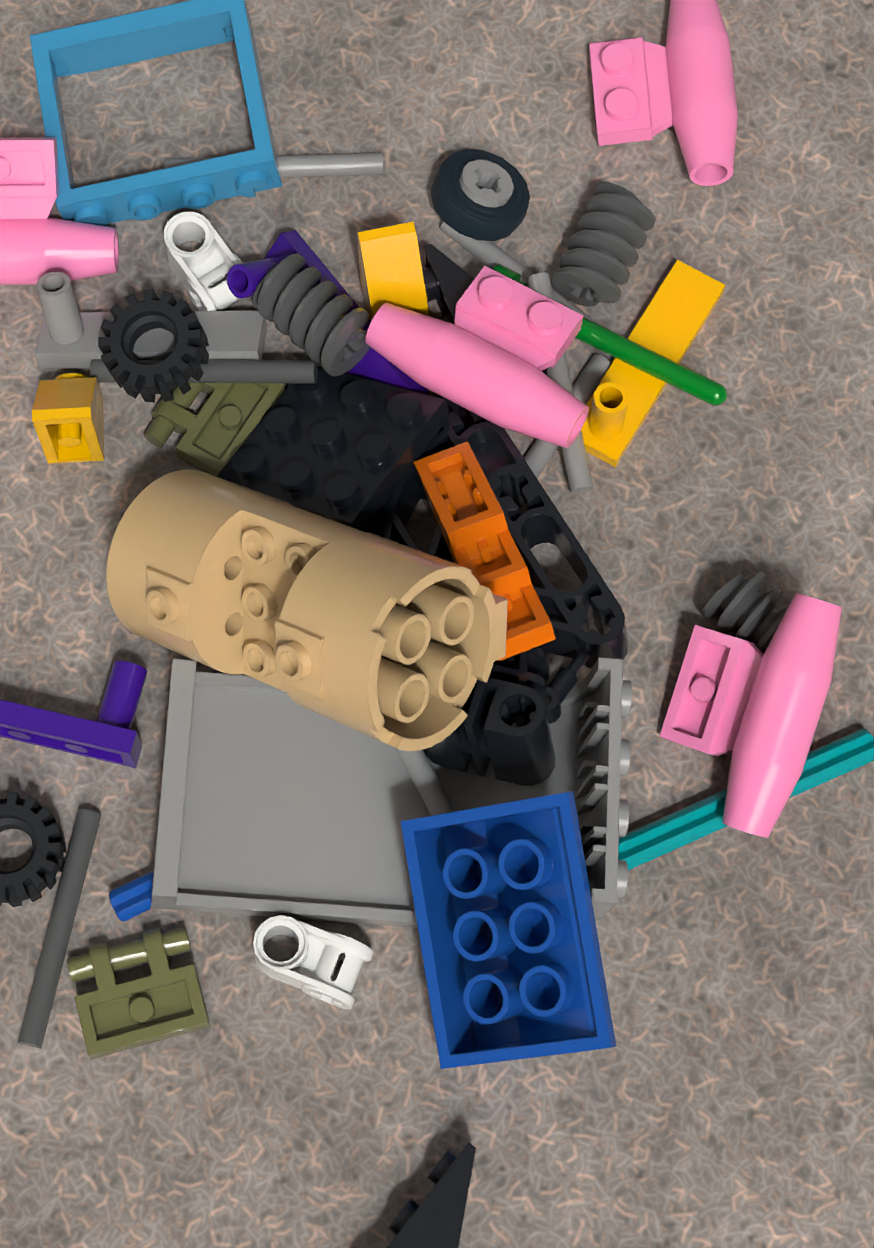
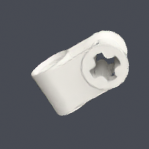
[164,212,253,311]
[253,915,374,1010]

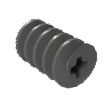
[551,182,656,307]
[252,253,370,376]
[701,571,788,654]

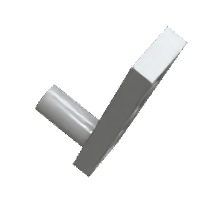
[35,272,267,369]

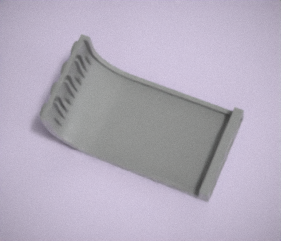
[151,657,632,928]

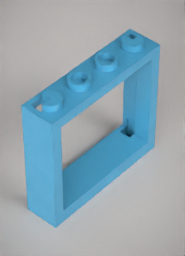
[30,0,282,226]

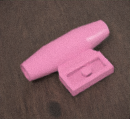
[589,0,738,186]
[0,137,119,285]
[365,266,589,448]
[659,593,842,838]

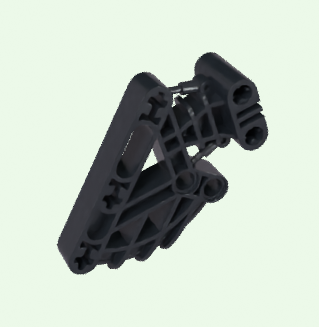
[364,393,628,786]

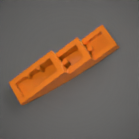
[413,441,556,661]

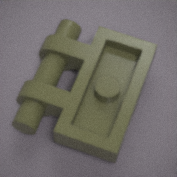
[144,383,285,476]
[67,927,210,1060]

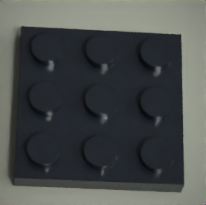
[217,366,450,532]

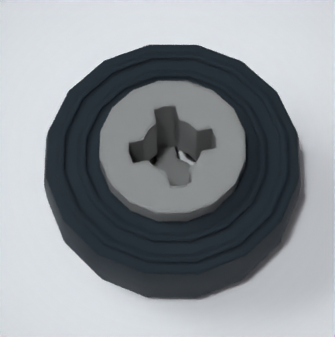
[431,149,530,241]

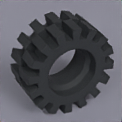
[98,289,209,403]
[0,792,66,907]

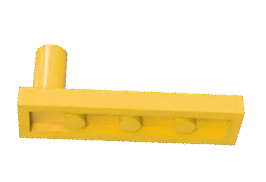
[581,259,726,468]

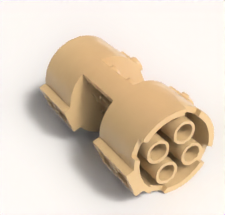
[106,469,508,751]

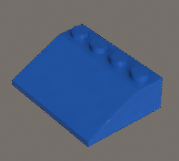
[401,791,616,1069]

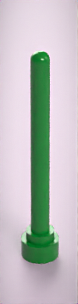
[492,264,727,406]

